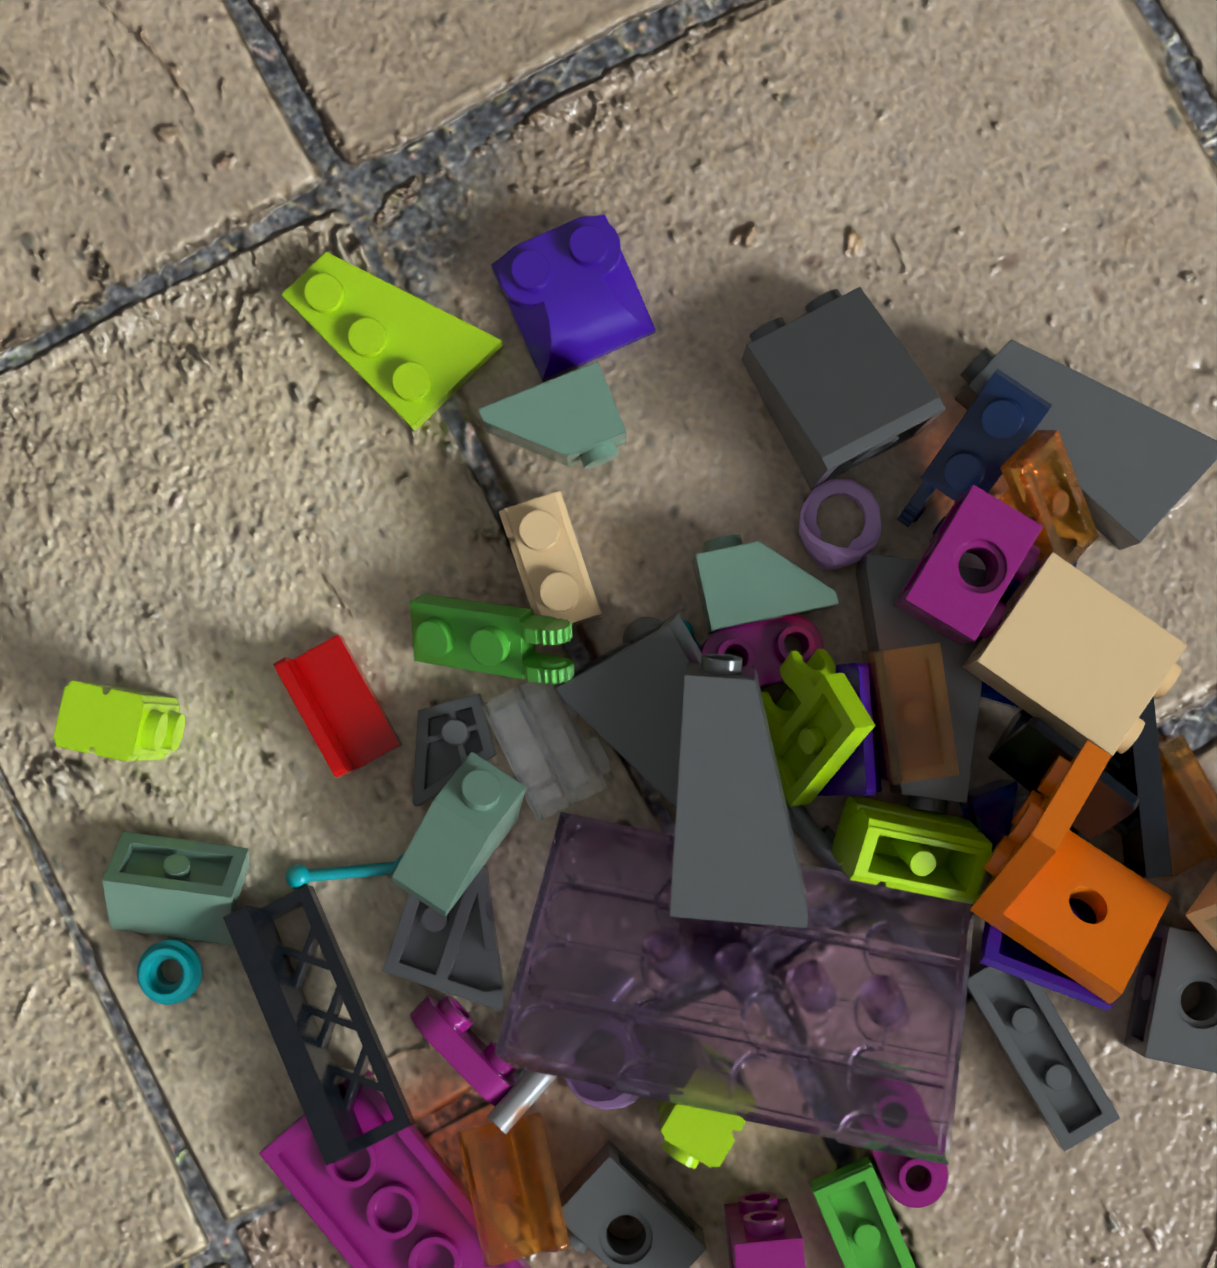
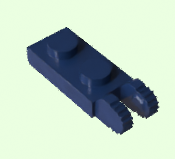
[897,368,1052,542]

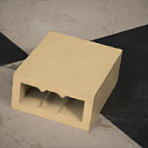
[963,552,1188,756]

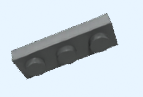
[959,963,1120,1151]

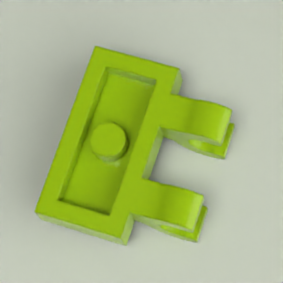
[761,649,876,807]

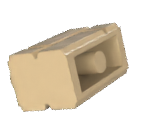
[499,491,602,629]

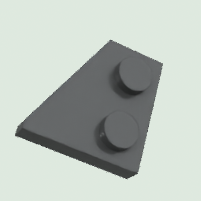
[383,865,505,1011]

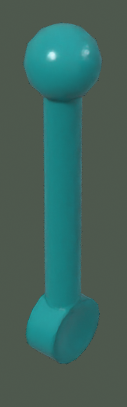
[285,855,403,889]

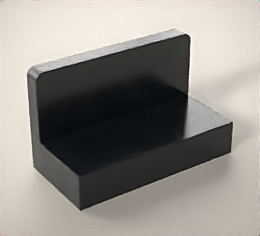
[988,709,1140,841]

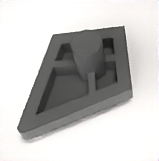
[412,693,497,807]

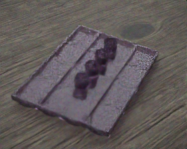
[495,812,975,1165]

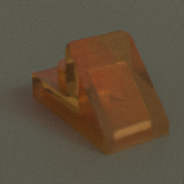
[999,430,1099,565]

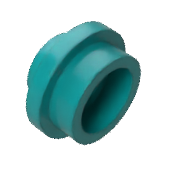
[137,939,203,1005]

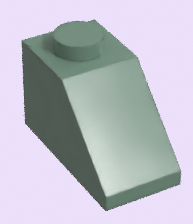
[478,361,627,469]
[692,534,839,634]
[391,752,526,917]

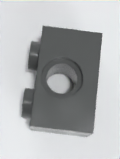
[1124,922,1217,1073]
[555,1140,707,1268]

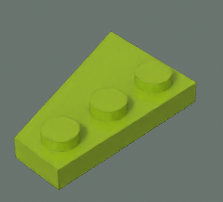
[281,252,503,432]

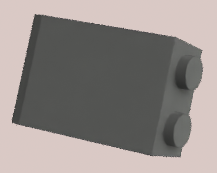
[741,287,946,490]

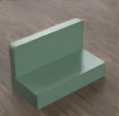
[102,831,250,945]

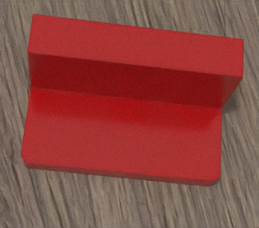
[273,634,402,778]

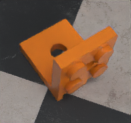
[970,740,1172,1005]

